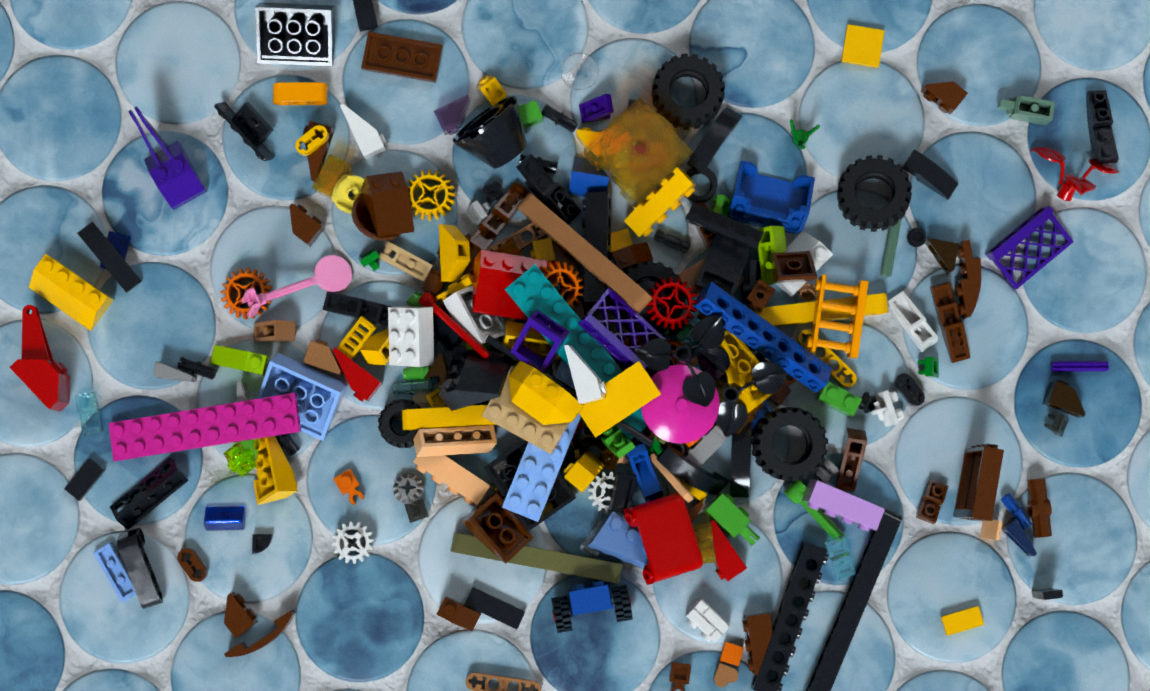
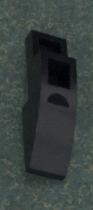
[1086,90,1119,164]
[516,154,581,224]

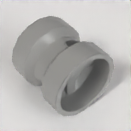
[814,458,839,484]

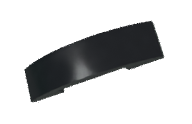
[687,107,743,174]
[77,221,142,293]
[730,420,752,498]
[657,444,730,495]

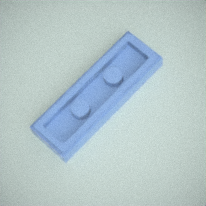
[93,542,136,602]

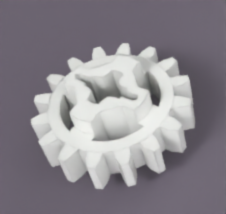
[588,472,616,514]
[332,522,375,564]

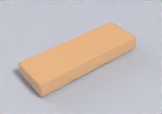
[649,453,694,503]

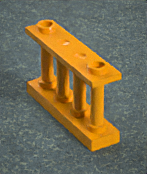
[807,274,869,359]

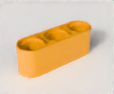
[273,82,328,105]

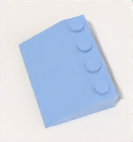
[257,353,348,441]

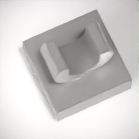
[467,201,491,226]

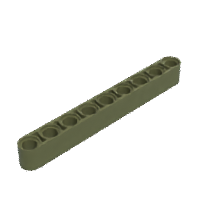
[450,532,623,584]

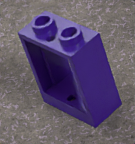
[510,310,570,373]

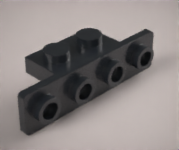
[214,102,275,161]

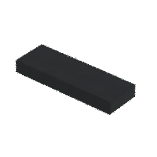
[464,587,525,630]

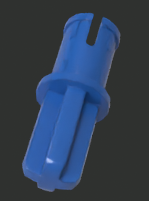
[1001,493,1032,530]

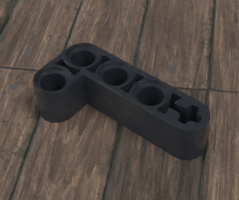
[117,527,163,609]

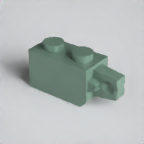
[997,95,1055,126]

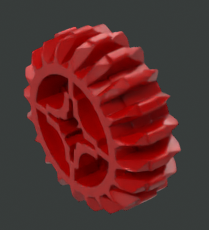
[647,277,698,330]

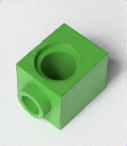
[519,100,543,129]

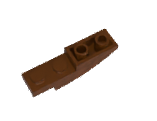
[955,240,981,320]

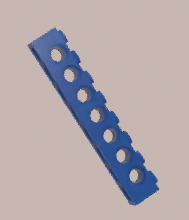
[694,282,832,393]

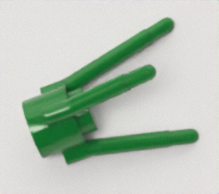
[790,119,820,150]

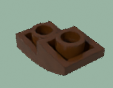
[916,479,949,524]

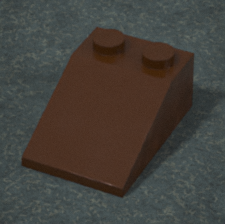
[361,172,414,237]
[461,493,533,564]

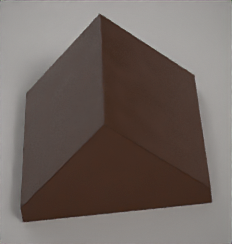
[771,251,817,283]

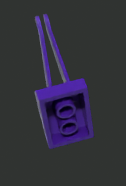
[128,106,207,210]

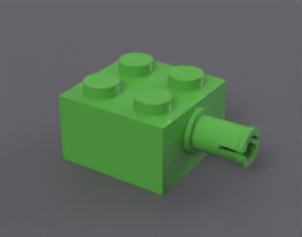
[703,493,760,546]

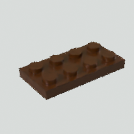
[361,32,443,83]

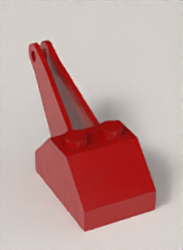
[9,305,70,412]

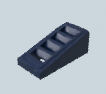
[1001,518,1037,556]

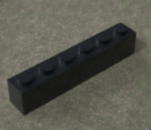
[581,191,611,308]

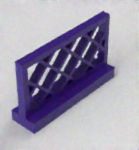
[985,206,1074,289]
[578,287,666,369]

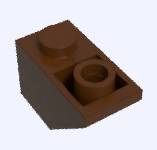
[921,81,968,114]
[289,203,324,247]
[224,592,258,638]

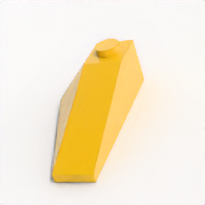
[253,436,297,505]

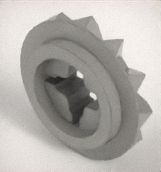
[393,473,424,504]

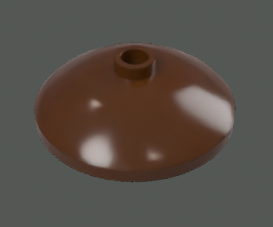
[351,193,401,241]

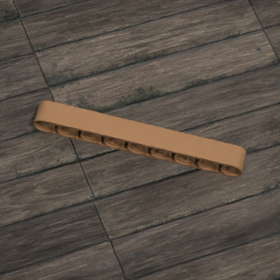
[516,193,653,313]

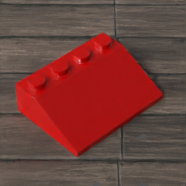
[472,249,555,320]

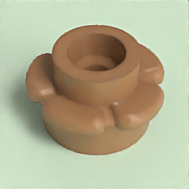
[798,283,817,301]

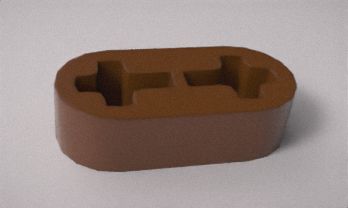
[177,548,208,582]

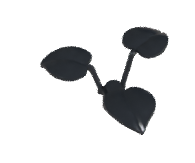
[636,315,725,407]
[697,347,787,436]

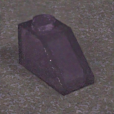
[434,95,470,135]

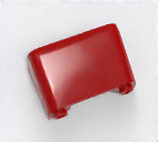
[623,493,703,585]

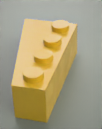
[624,167,697,237]
[718,330,772,413]

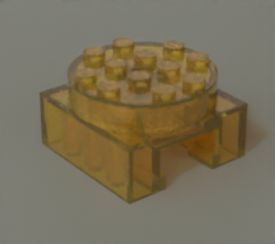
[583,97,693,209]

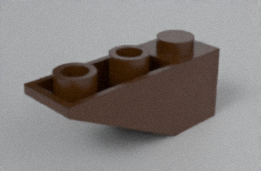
[742,612,773,676]

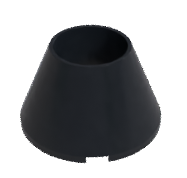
[453,96,528,169]

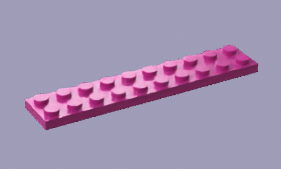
[108,393,302,461]

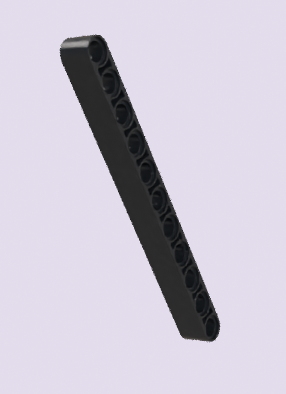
[806,508,902,691]

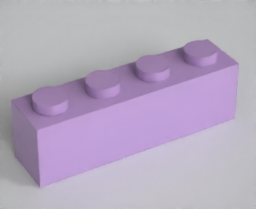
[802,479,885,532]

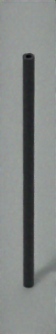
[485,335,654,447]

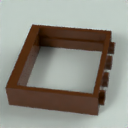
[953,443,1004,521]

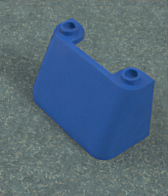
[729,160,815,234]

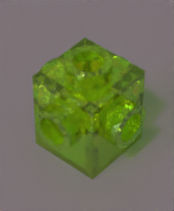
[223,442,257,477]

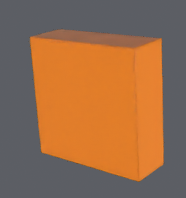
[720,641,744,666]

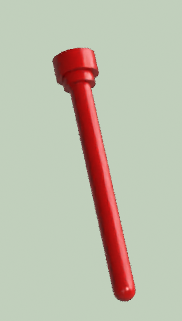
[418,292,489,358]

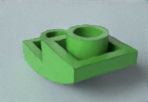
[600,425,635,459]

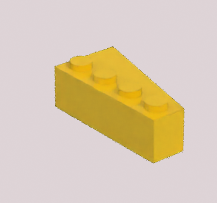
[564,449,604,493]

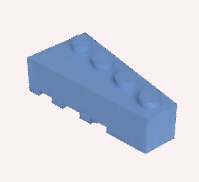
[587,511,649,569]

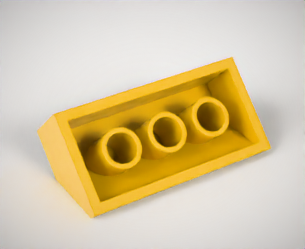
[29,254,114,331]

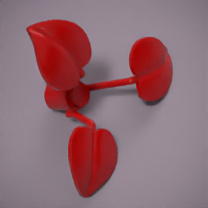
[1030,147,1120,201]

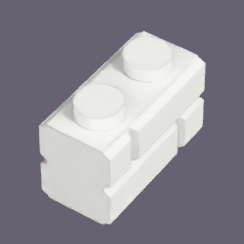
[685,598,731,643]

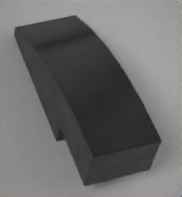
[902,149,958,200]

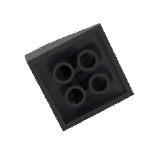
[439,350,513,411]

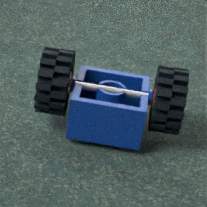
[551,580,633,633]

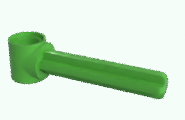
[783,480,845,543]

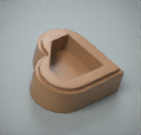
[713,662,739,687]

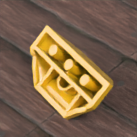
[509,361,584,425]

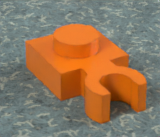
[333,469,365,505]

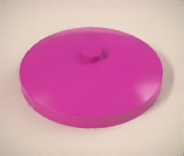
[641,364,720,443]

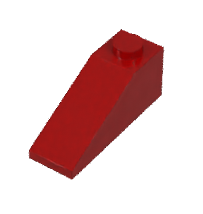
[333,348,383,402]
[709,520,747,581]

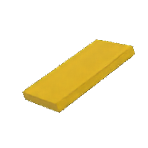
[579,361,662,438]

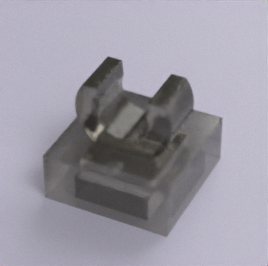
[1044,413,1069,437]
[404,498,429,523]

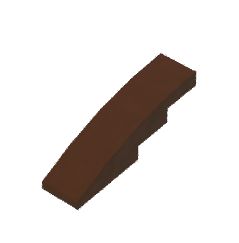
[469,182,531,251]
[930,282,971,363]

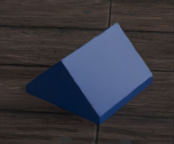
[568,157,612,197]

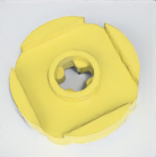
[331,175,364,214]

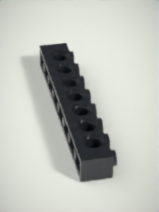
[751,541,829,691]

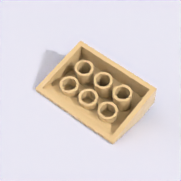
[482,366,570,455]

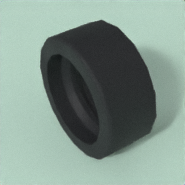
[685,168,718,203]

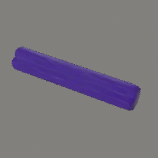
[1051,361,1109,372]

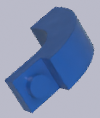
[626,443,664,502]

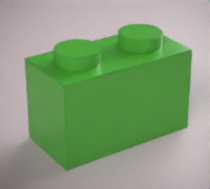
[816,382,862,417]

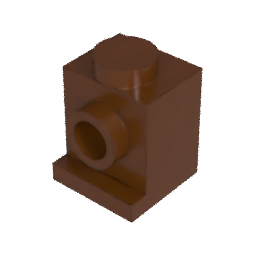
[745,279,776,312]

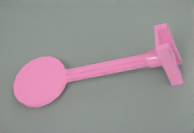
[241,255,352,318]

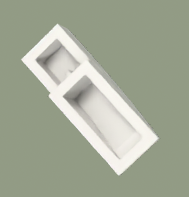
[888,291,938,352]

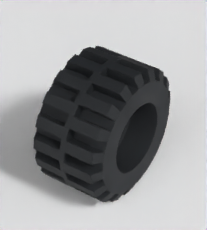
[378,399,422,448]

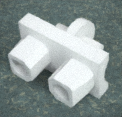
[871,390,904,427]

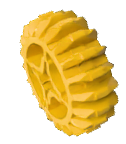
[407,169,456,221]

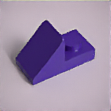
[579,94,614,123]

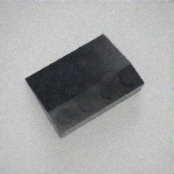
[255,2,335,66]
[484,440,576,532]

